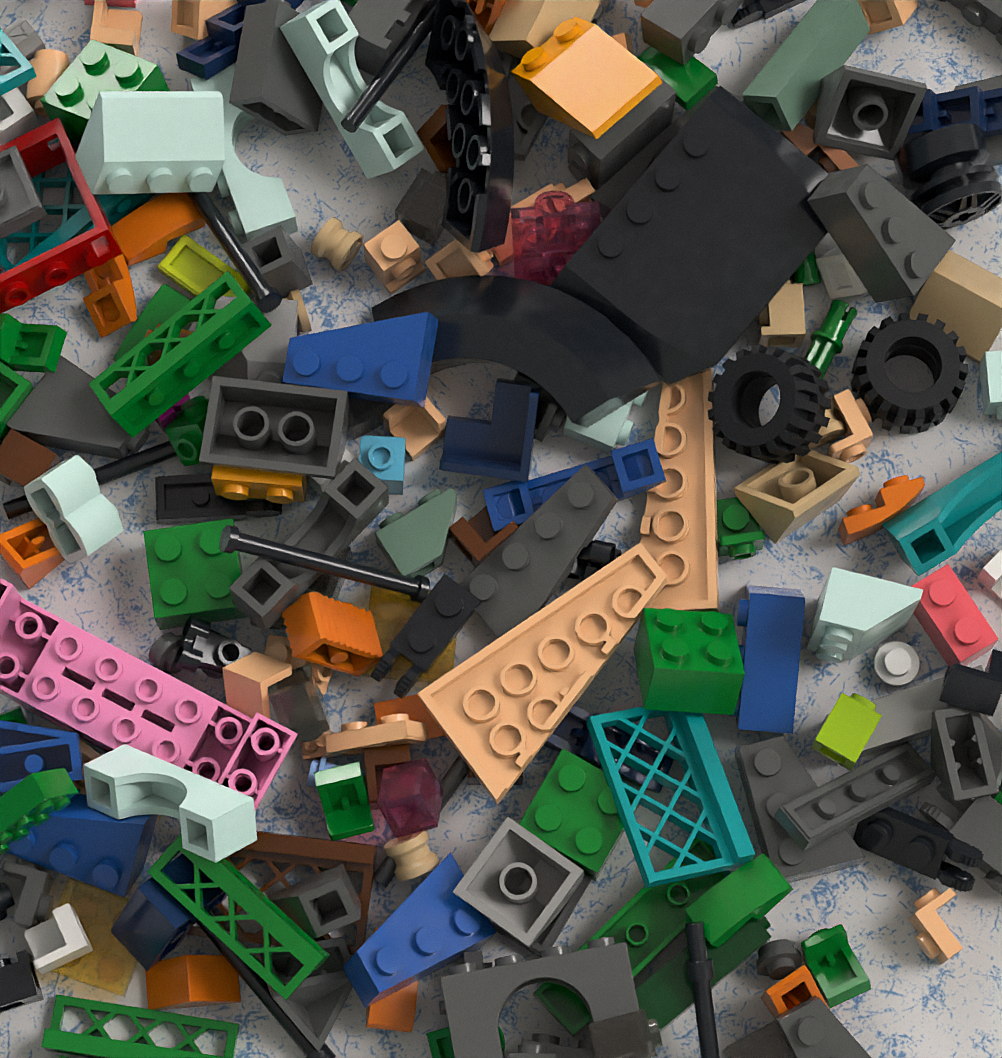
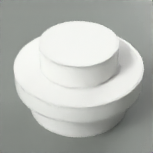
[874,641,920,687]

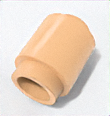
[26,49,70,117]

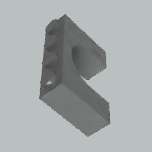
[440,937,648,1058]

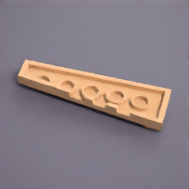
[640,368,719,612]

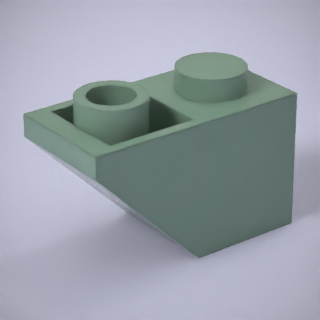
[375,487,457,578]

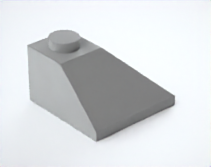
[208,296,298,384]
[453,817,584,948]

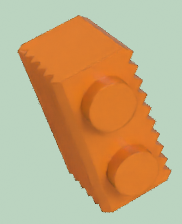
[281,591,383,677]

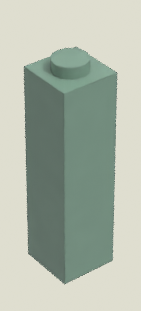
[742,0,870,131]

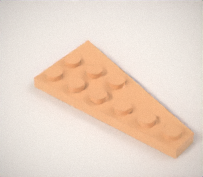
[417,543,667,805]

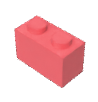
[911,564,998,666]

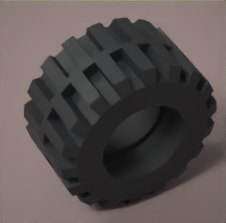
[851,312,968,434]
[707,345,832,464]

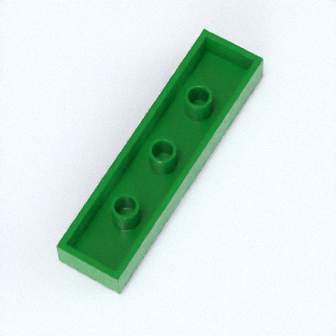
[0,768,79,855]
[533,837,726,1037]

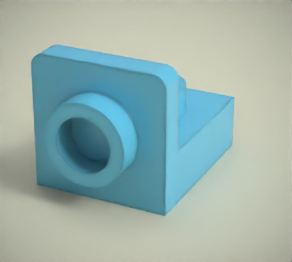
[359,435,406,495]

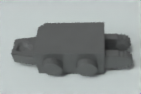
[919,783,1002,895]

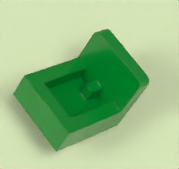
[0,313,67,373]
[164,395,209,466]
[314,762,375,841]
[801,924,871,1009]

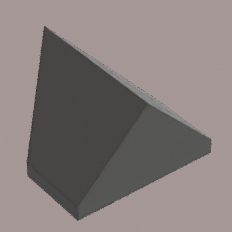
[930,707,1002,802]
[257,937,353,1052]

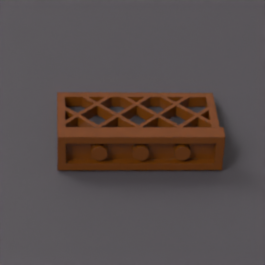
[187,831,378,955]

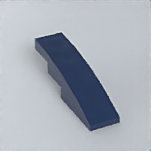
[176,0,304,80]
[902,86,1002,146]
[544,705,674,794]

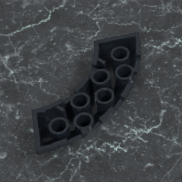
[425,0,514,253]
[372,275,663,428]

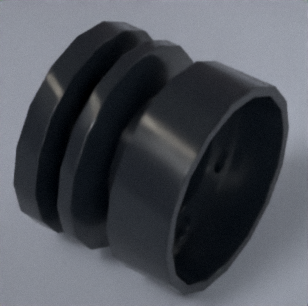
[893,123,1002,230]

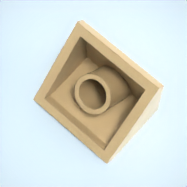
[489,0,600,59]
[909,250,1002,363]
[734,450,860,544]

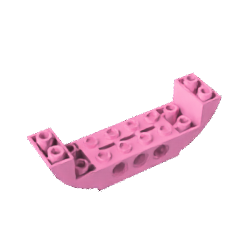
[0,578,298,811]

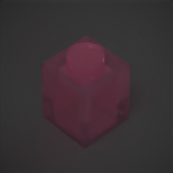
[377,758,444,838]

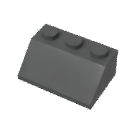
[199,376,351,479]

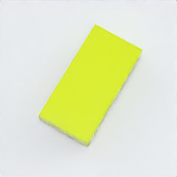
[157,234,251,298]

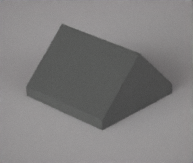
[813,65,927,161]

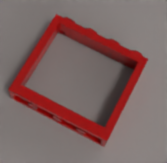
[0,117,123,313]

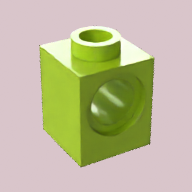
[811,693,883,771]

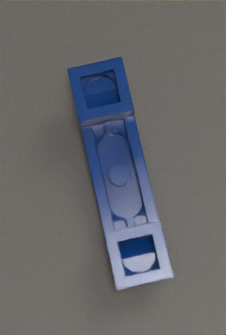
[482,438,666,533]

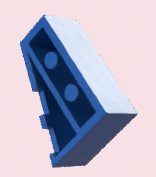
[282,312,439,408]
[729,585,805,734]
[0,720,85,793]
[6,789,158,898]
[342,852,496,1008]

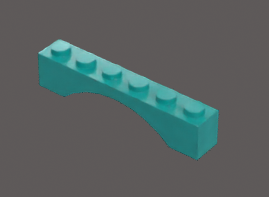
[882,451,1002,577]

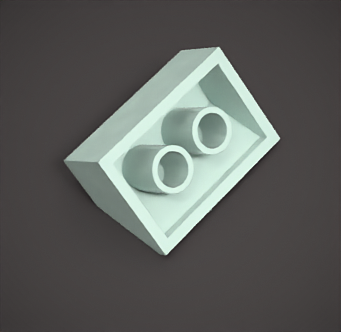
[75,91,225,194]
[806,567,923,663]

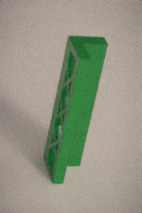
[88,271,272,438]
[147,834,330,1000]
[41,994,240,1058]

